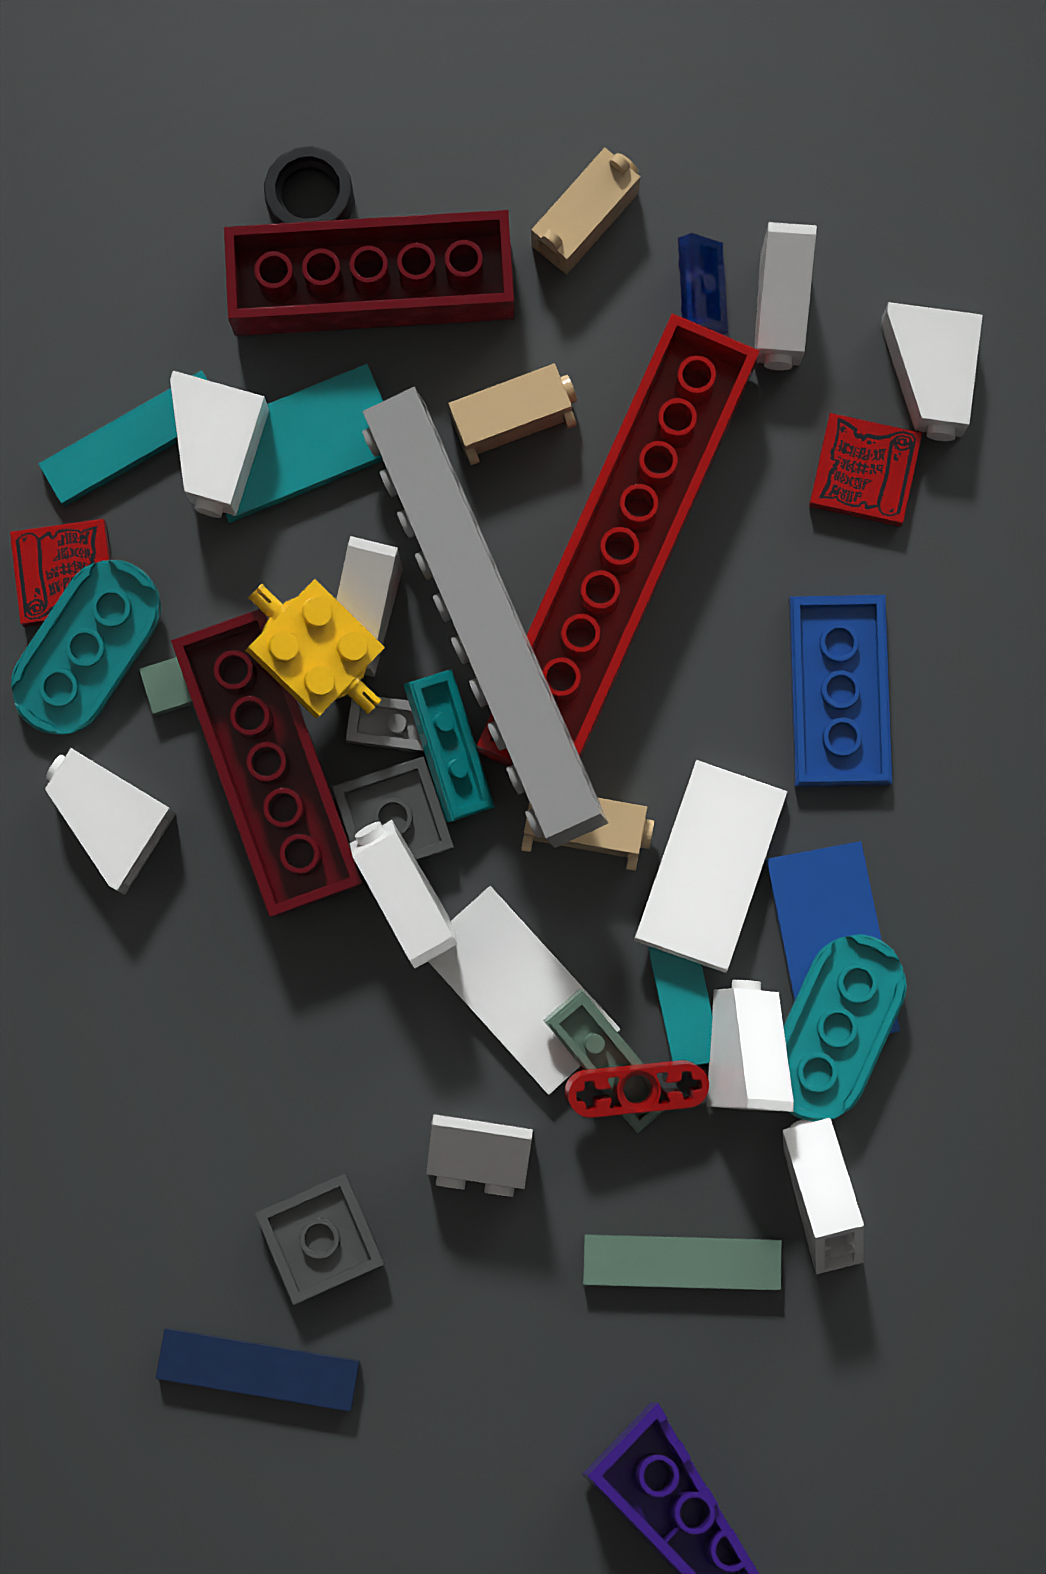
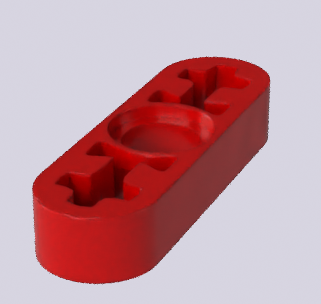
[565,1060,709,1118]

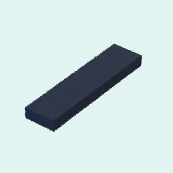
[156,1328,360,1412]

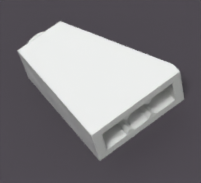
[754,222,817,370]
[881,302,983,441]
[170,371,269,518]
[337,536,403,677]
[45,748,176,895]
[350,820,458,969]
[706,980,793,1112]
[783,1118,864,1274]

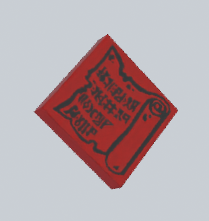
[809,413,922,527]
[10,519,111,627]

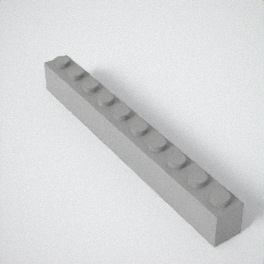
[362,387,609,848]

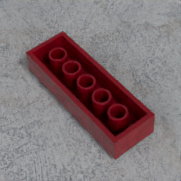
[224,210,515,336]
[171,609,364,918]

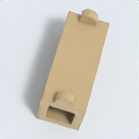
[531,147,640,275]
[448,363,577,465]
[521,798,654,871]

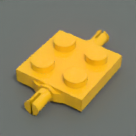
[245,579,385,718]

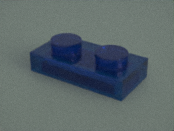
[678,233,728,335]

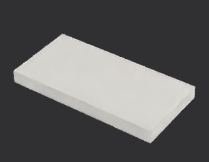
[634,760,787,973]
[428,886,620,1095]

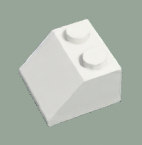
[426,1114,533,1197]

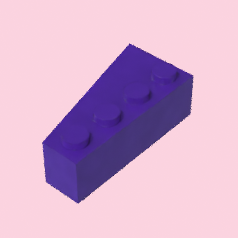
[581,1402,759,1574]

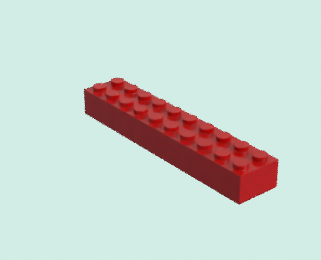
[477,313,760,767]

